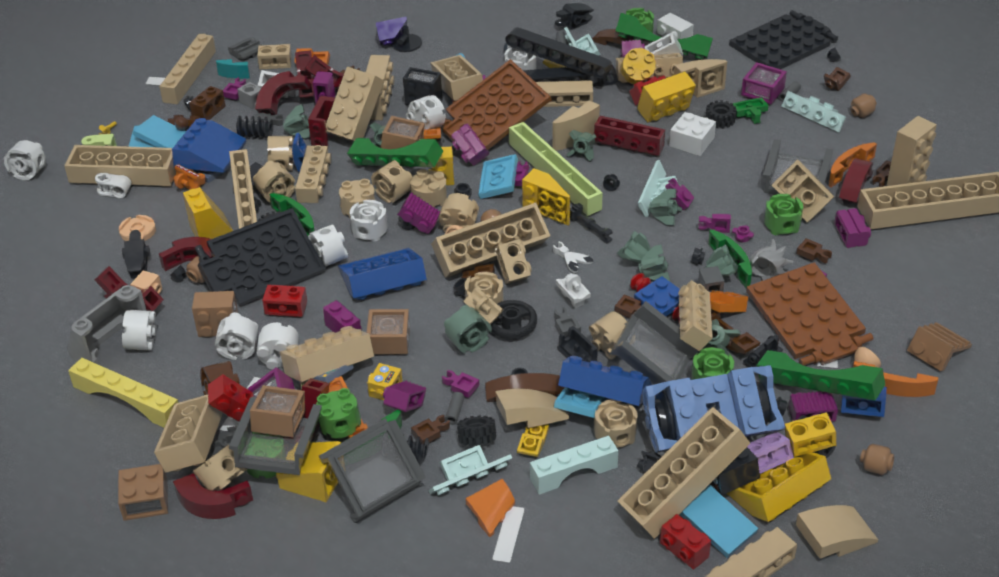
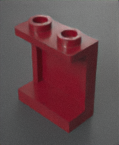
[308,96,336,146]

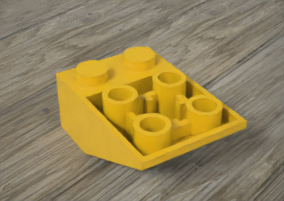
[522,168,570,226]

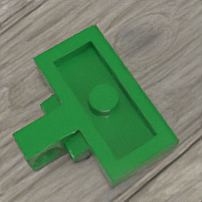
[733,97,768,124]

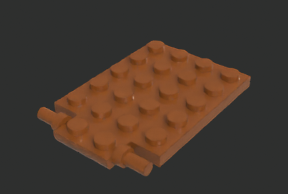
[443,59,552,150]
[746,262,873,366]

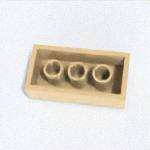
[366,55,395,120]
[430,55,483,101]
[326,67,384,142]
[887,116,937,186]
[280,326,374,382]
[154,395,223,473]

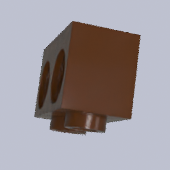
[189,86,226,120]

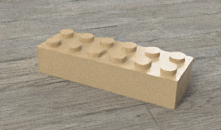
[64,145,176,186]
[431,203,550,278]
[618,407,750,539]

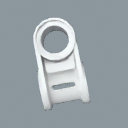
[95,173,132,198]

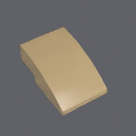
[674,59,727,98]
[553,100,600,151]
[772,159,834,223]
[495,389,569,428]
[796,505,878,558]

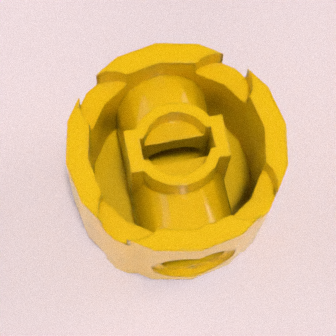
[621,48,656,84]

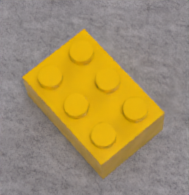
[637,72,696,123]

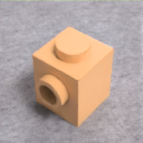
[130,270,162,294]

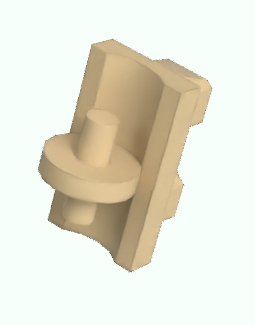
[464,286,503,325]

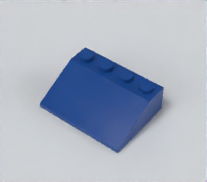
[172,118,246,173]
[338,248,427,300]
[558,356,652,406]

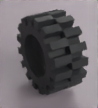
[705,100,737,129]
[457,415,497,446]

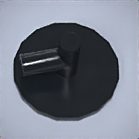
[391,26,422,52]

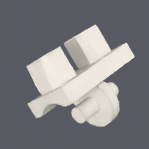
[556,273,591,308]

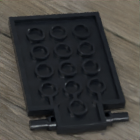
[729,10,838,70]
[195,208,326,307]

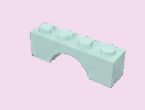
[530,436,618,495]

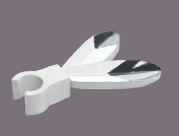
[553,241,593,273]

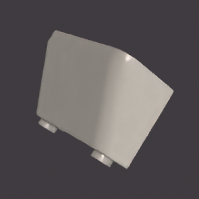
[67,285,146,364]

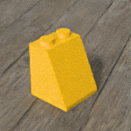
[183,187,233,239]
[276,441,345,502]

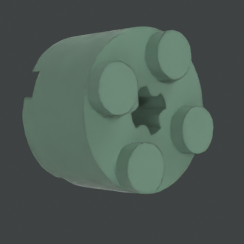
[444,305,492,353]

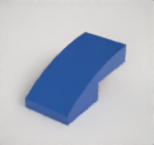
[292,133,306,173]

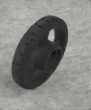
[491,300,537,339]

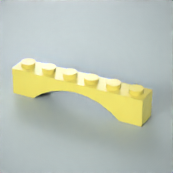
[68,358,178,428]

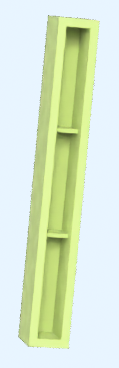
[509,122,603,216]

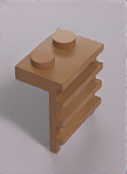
[907,322,972,371]

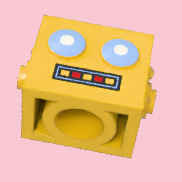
[367,363,403,400]

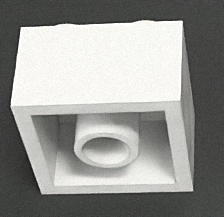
[669,112,716,156]

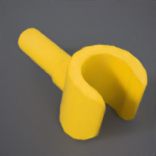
[99,121,117,135]

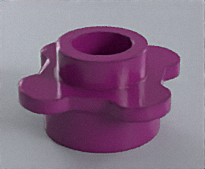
[732,225,754,243]

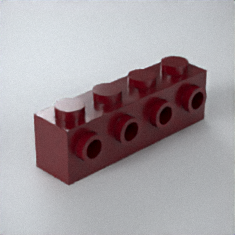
[594,115,665,156]

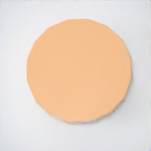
[119,215,156,241]

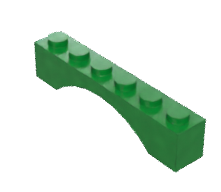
[615,13,713,60]
[347,138,443,168]
[757,350,885,400]

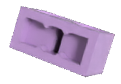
[747,431,794,474]

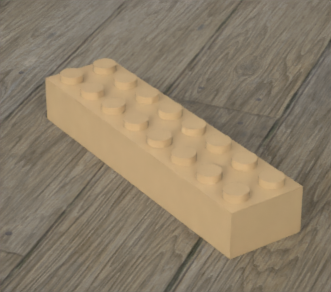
[857,172,999,229]

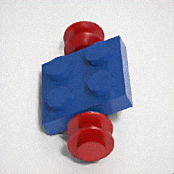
[630,273,680,325]

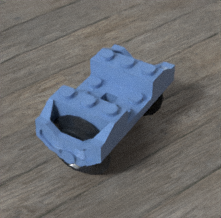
[643,365,785,453]

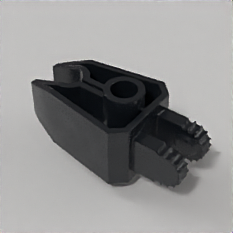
[555,3,594,29]
[122,230,150,278]

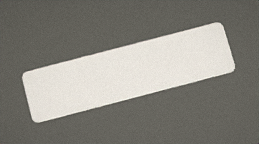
[493,506,524,562]

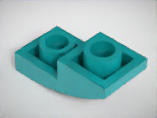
[216,59,250,79]

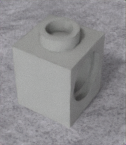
[238,82,261,109]

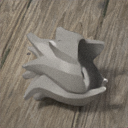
[750,239,793,280]

